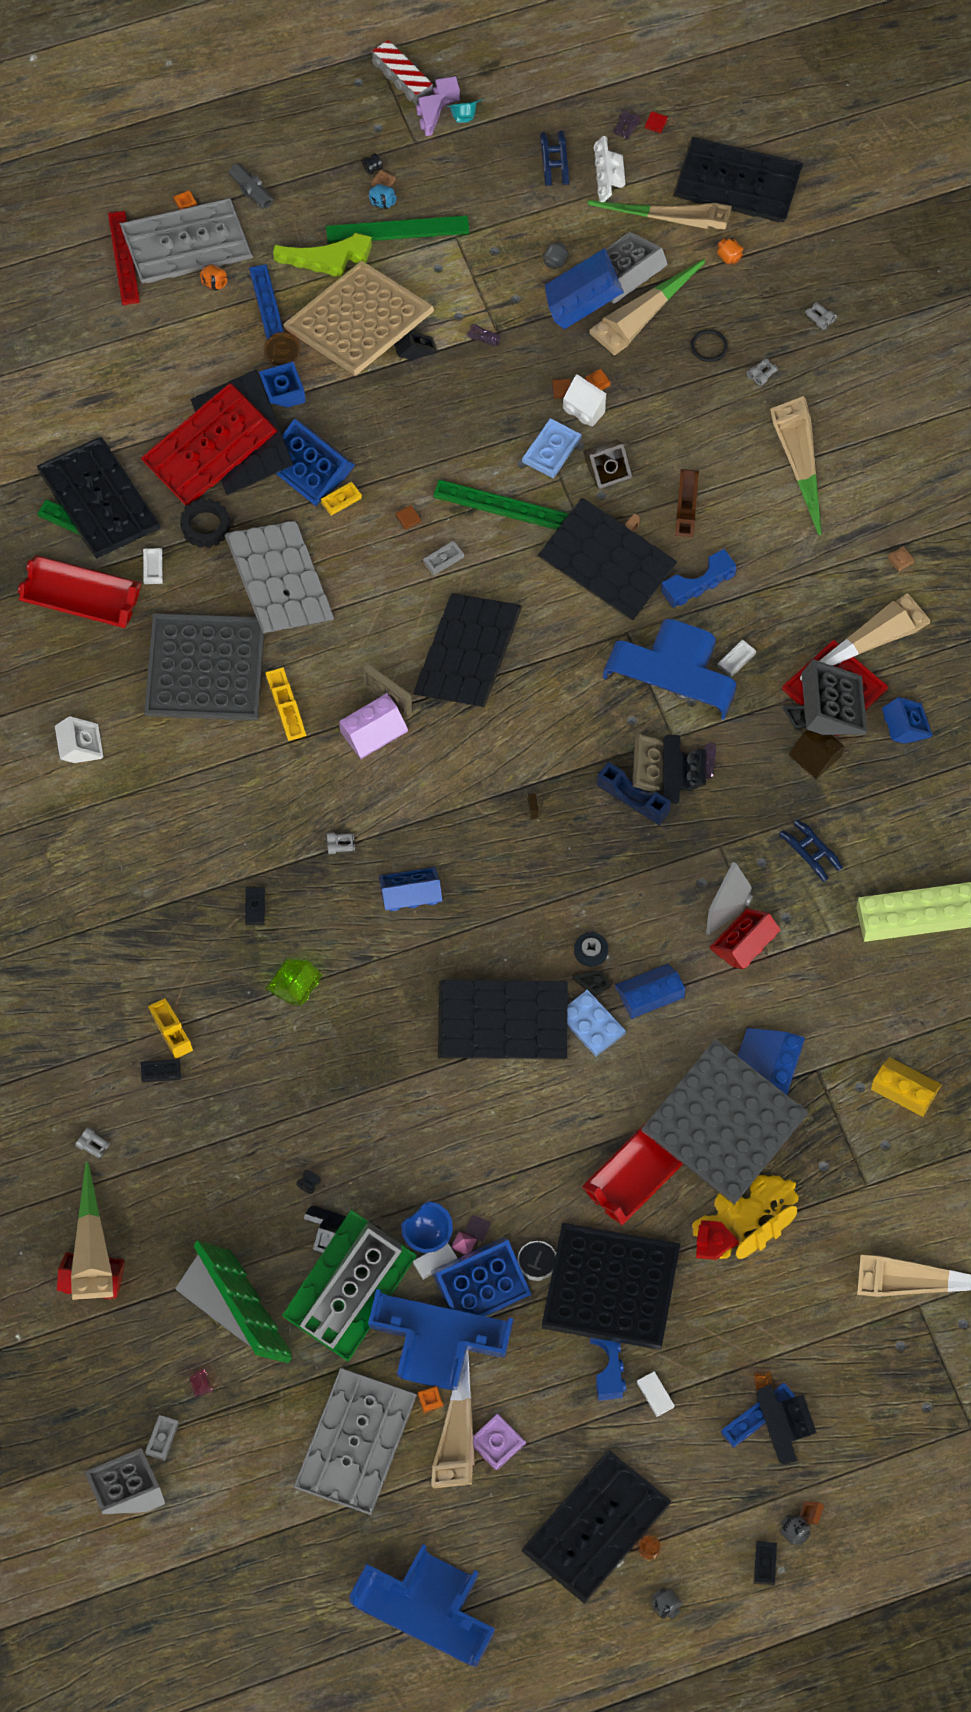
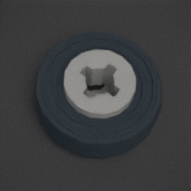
[574,932,609,967]

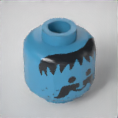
[369,184,396,209]

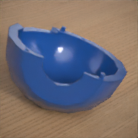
[401,1201,453,1253]

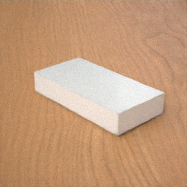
[143,548,163,584]
[717,639,756,677]
[413,1243,457,1280]
[636,1372,675,1417]

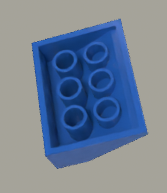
[545,248,624,329]
[276,419,355,506]
[738,1028,805,1095]
[431,1238,531,1316]

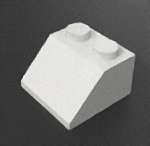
[563,375,606,427]
[55,716,103,763]

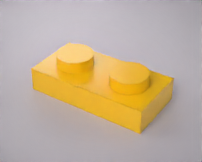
[321,481,362,516]

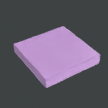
[473,1413,526,1471]

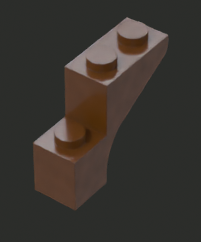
[675,469,699,537]

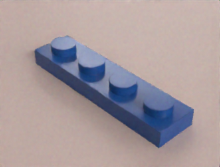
[721,1383,796,1448]

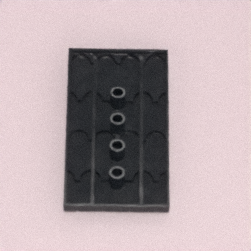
[673,137,803,223]
[191,369,294,496]
[37,436,161,559]
[537,498,677,620]
[413,593,523,708]
[438,980,568,1060]
[521,1450,672,1604]

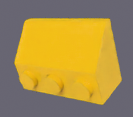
[871,1057,942,1117]

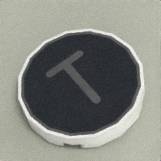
[517,1241,556,1281]

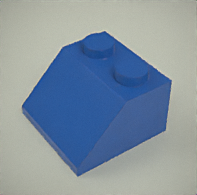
[259,362,305,407]
[882,697,933,744]

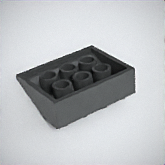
[802,659,867,735]

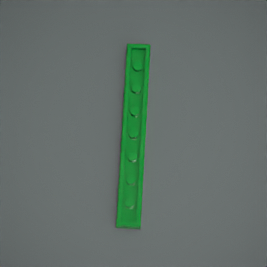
[326,215,469,244]
[433,479,569,530]

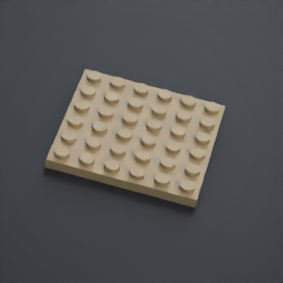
[283,261,434,376]

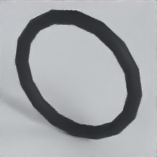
[691,330,728,362]

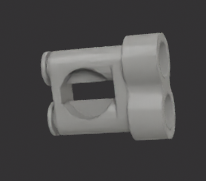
[805,302,837,330]
[746,358,778,386]
[326,832,355,854]
[75,1127,110,1159]

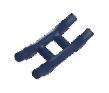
[540,131,570,186]
[779,819,843,882]

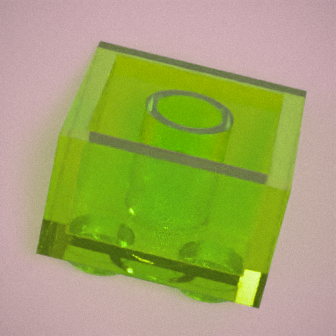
[265,959,323,1006]

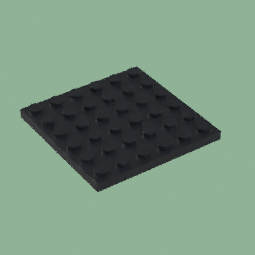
[541,1223,680,1350]

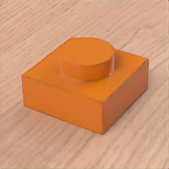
[585,369,610,390]

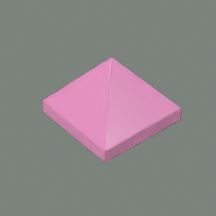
[451,1231,477,1255]

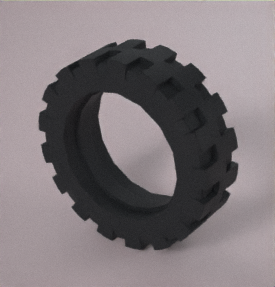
[180,499,230,548]

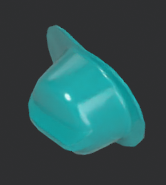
[446,98,485,123]

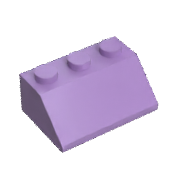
[339,693,408,759]

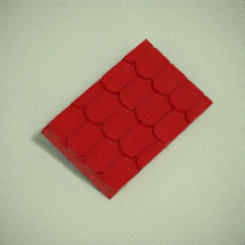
[140,383,278,506]

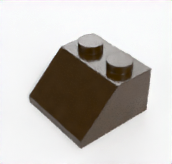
[583,439,633,489]
[789,730,844,779]

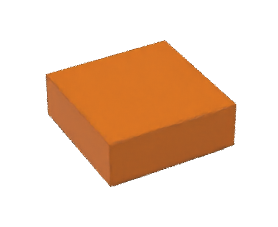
[174,190,197,210]
[417,1386,443,1413]

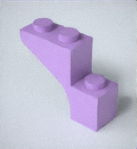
[416,76,460,136]

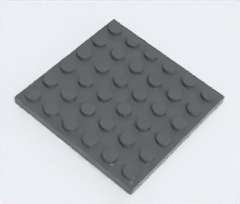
[144,613,264,721]
[641,1039,808,1205]

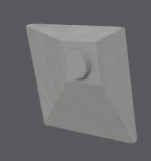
[706,862,753,935]
[84,1448,165,1514]

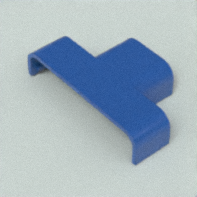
[603,619,737,720]
[368,1289,514,1390]
[349,1544,495,1667]

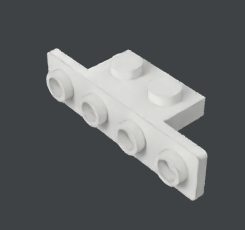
[594,136,625,202]

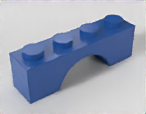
[661,549,736,608]
[589,1337,626,1401]

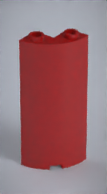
[18,555,141,628]
[582,1121,683,1225]

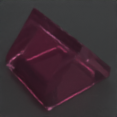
[189,1369,213,1397]

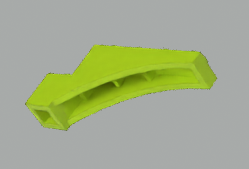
[273,233,372,277]

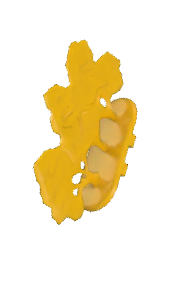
[692,1175,799,1259]

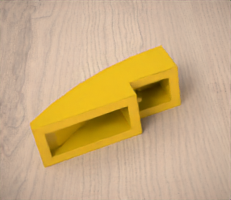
[148,998,193,1059]

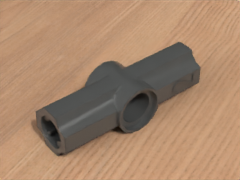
[229,163,274,209]

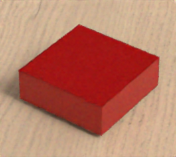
[645,111,668,134]

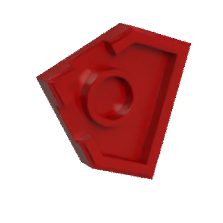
[696,1220,739,1260]

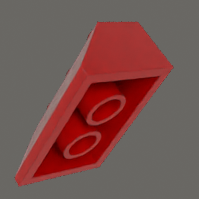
[709,908,780,969]
[57,1252,125,1299]

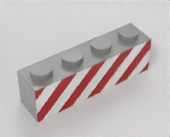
[372,40,433,105]

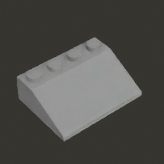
[606,232,668,303]

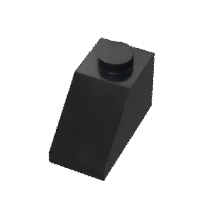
[394,331,438,360]

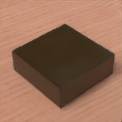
[528,793,538,819]

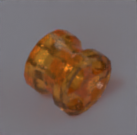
[754,1371,772,1392]
[639,1536,660,1560]

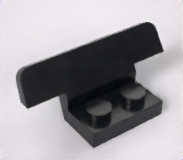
[662,734,706,804]
[304,1206,382,1252]
[756,1384,817,1464]

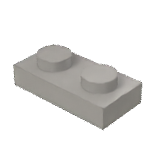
[423,541,464,576]
[145,1415,179,1461]

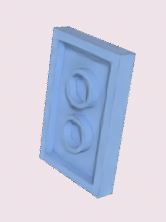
[522,418,582,479]
[567,990,626,1057]

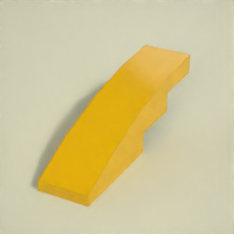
[265,667,306,741]

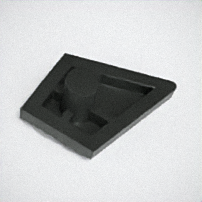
[783,706,806,730]
[573,970,611,996]

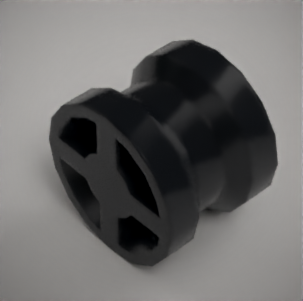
[361,153,383,175]
[296,1170,321,1194]

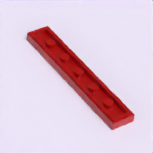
[108,211,140,305]

